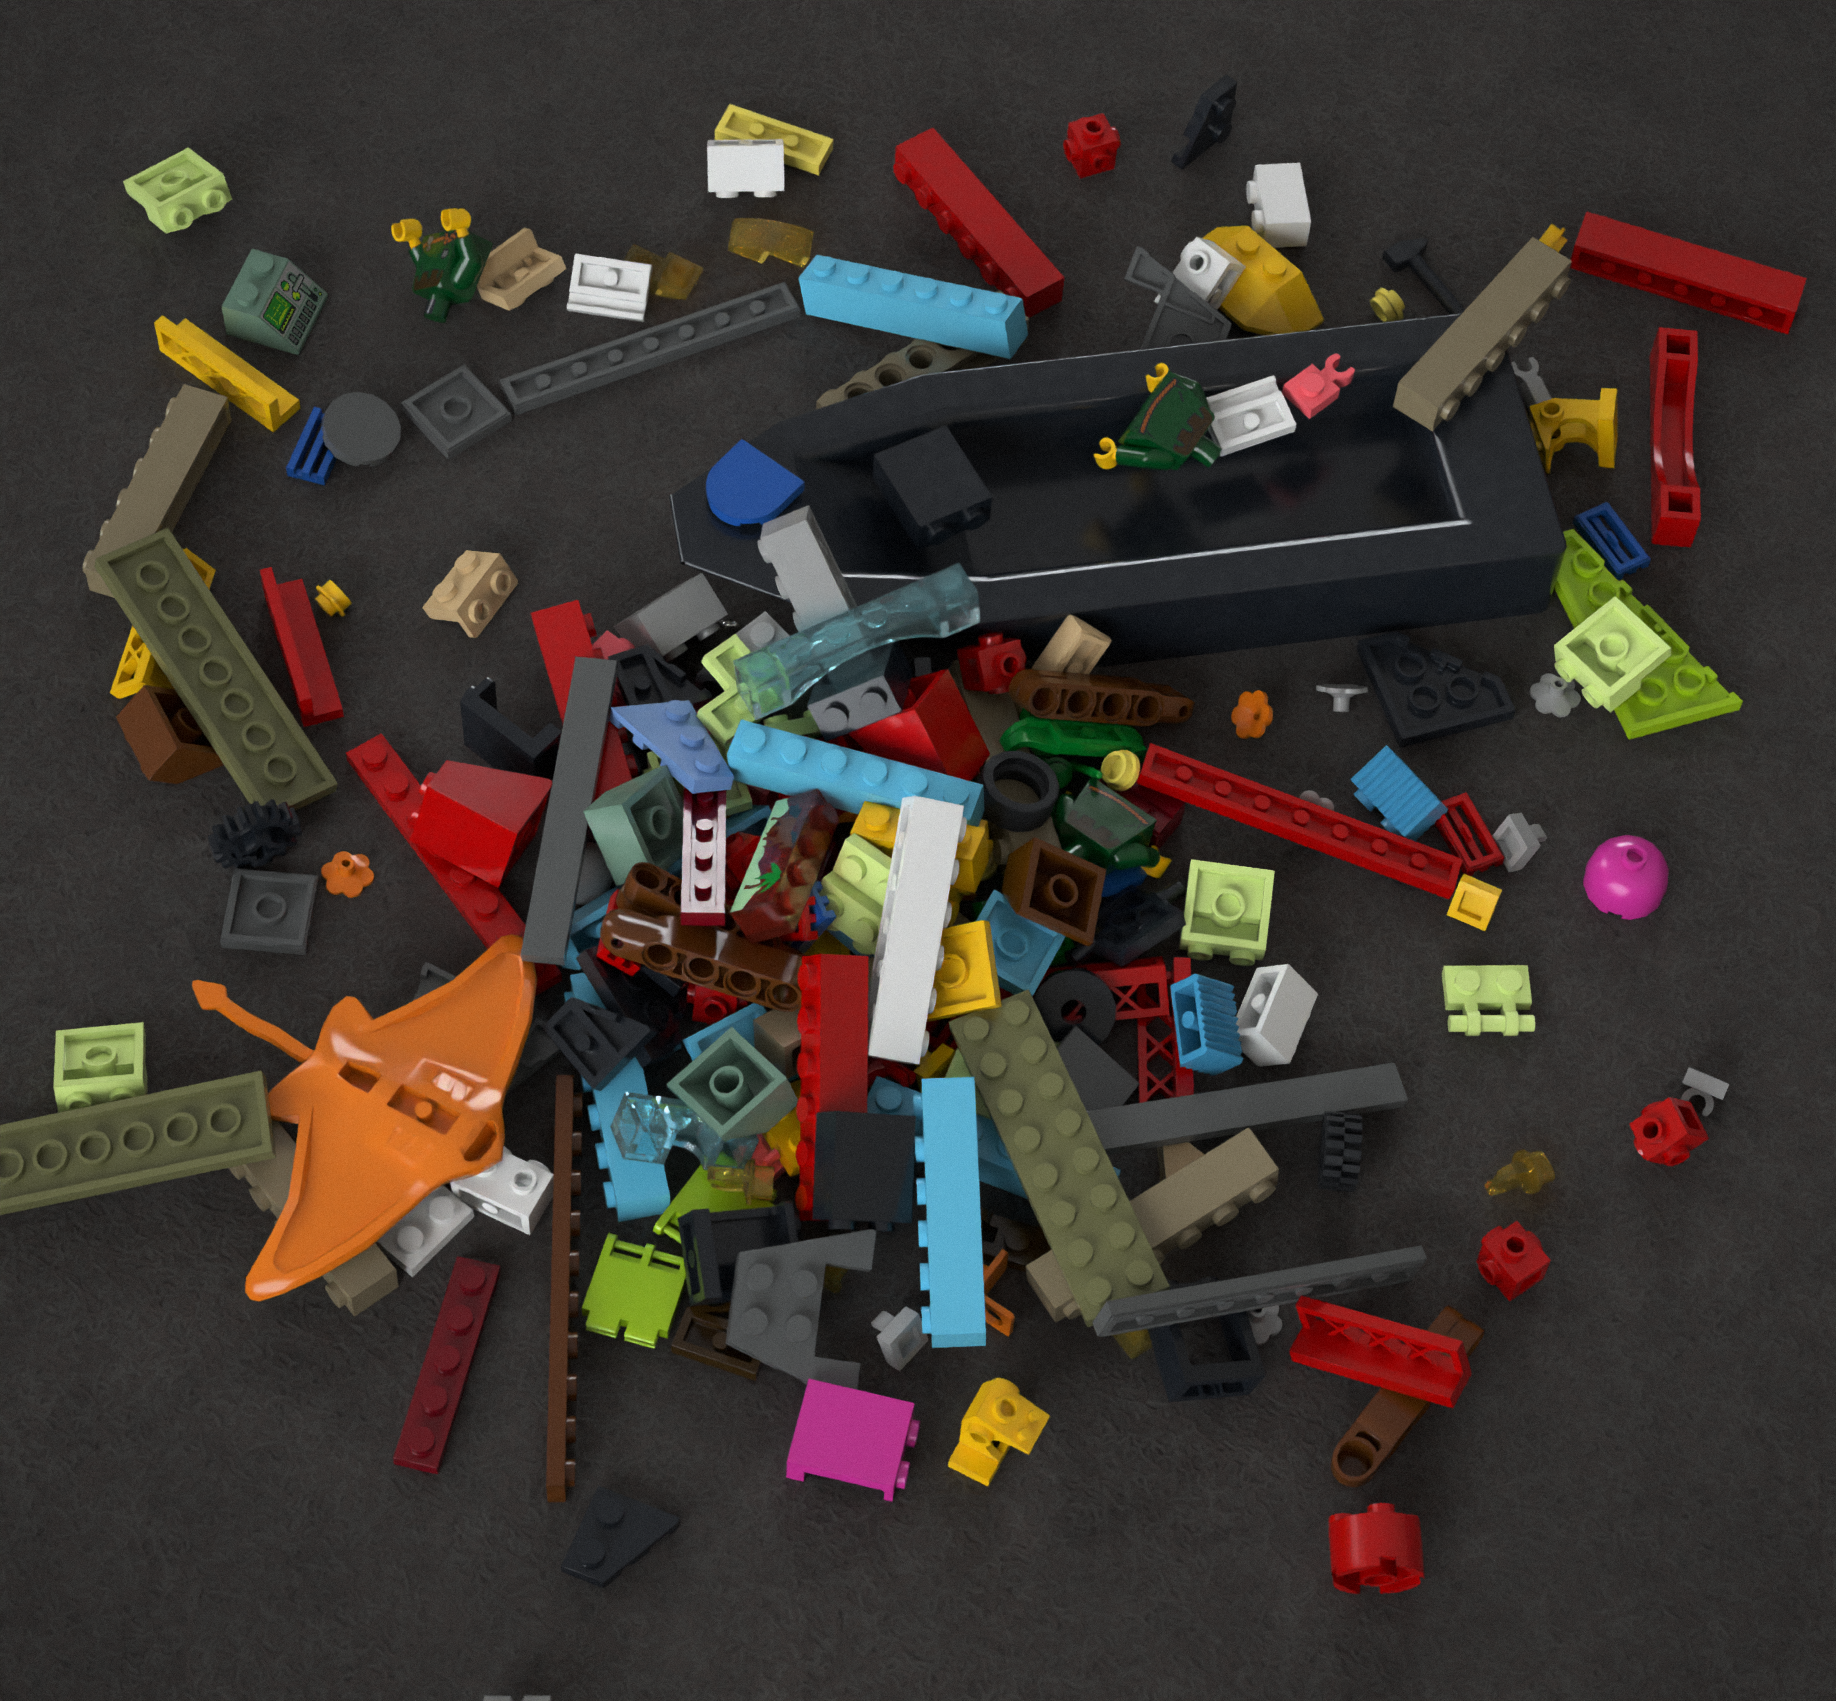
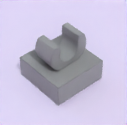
[1492,813,1547,872]
[1681,1067,1729,1116]
[871,1306,929,1371]

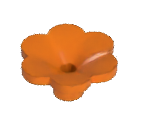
[1231,690,1273,739]
[321,851,374,898]

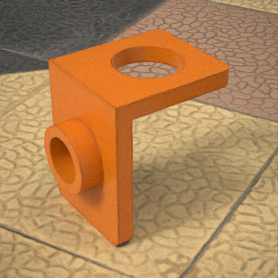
[983,1249,1015,1337]

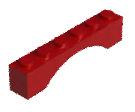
[1650,327,1701,548]

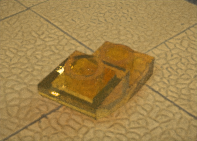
[728,218,814,268]
[623,244,704,300]

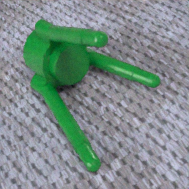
[1035,754,1103,824]

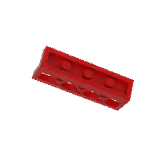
[260,567,344,727]
[999,956,1170,1021]
[1136,957,1194,1103]
[1289,1295,1472,1408]

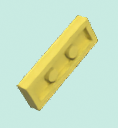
[715,104,833,175]

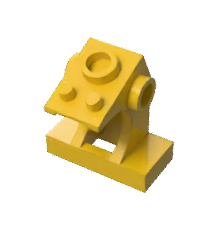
[1529,388,1618,473]
[948,1378,1050,1486]

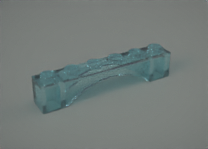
[733,563,980,720]

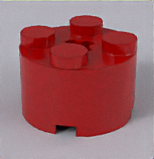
[1328,1503,1425,1594]

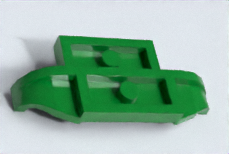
[999,708,1147,763]

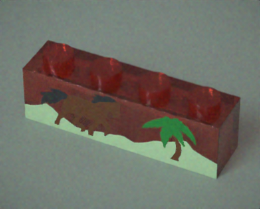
[730,789,839,944]

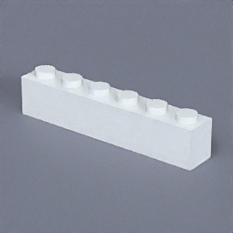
[868,796,967,1064]

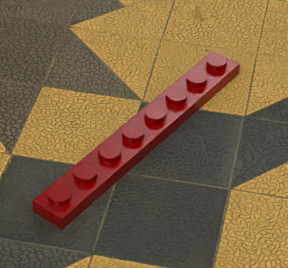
[346,733,562,996]
[1136,743,1462,899]

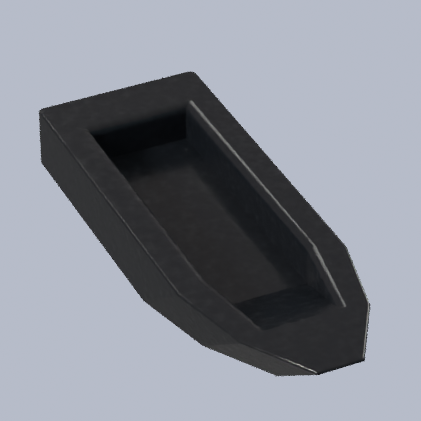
[669,313,1567,667]

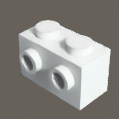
[707,139,784,198]
[1246,163,1311,248]
[1154,236,1246,310]
[1236,964,1318,1067]
[450,1147,554,1235]

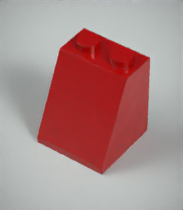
[849,669,990,781]
[410,760,553,888]

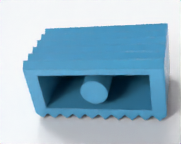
[1350,745,1448,841]
[1170,974,1244,1076]

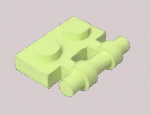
[1442,965,1535,1036]

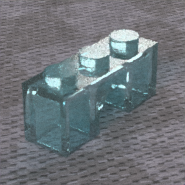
[610,1092,759,1175]

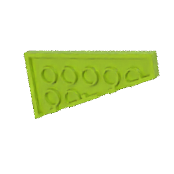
[1554,529,1743,740]

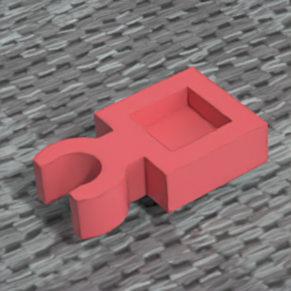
[1282,353,1355,419]

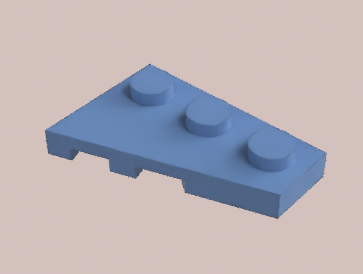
[609,700,734,794]

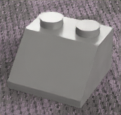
[614,573,728,662]

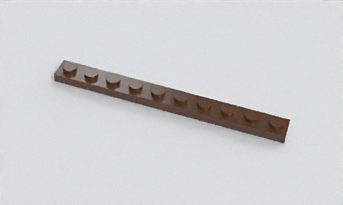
[546,1075,583,1502]

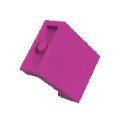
[786,1379,921,1502]

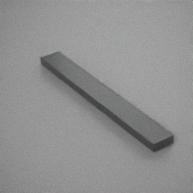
[499,282,801,416]
[521,657,618,965]
[1087,1062,1408,1155]
[1092,1245,1427,1337]

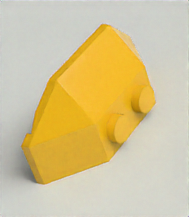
[1203,226,1324,335]

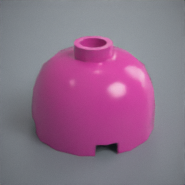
[1583,835,1669,920]

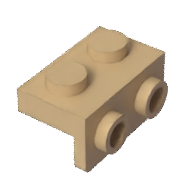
[477,228,566,311]
[422,550,518,638]

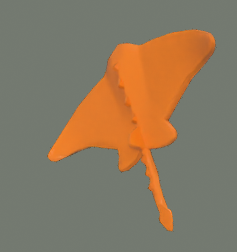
[192,934,537,1302]

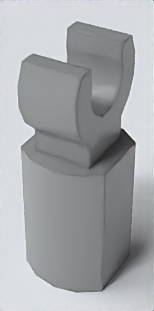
[1511,357,1552,416]

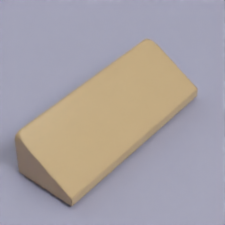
[1013,614,1112,717]

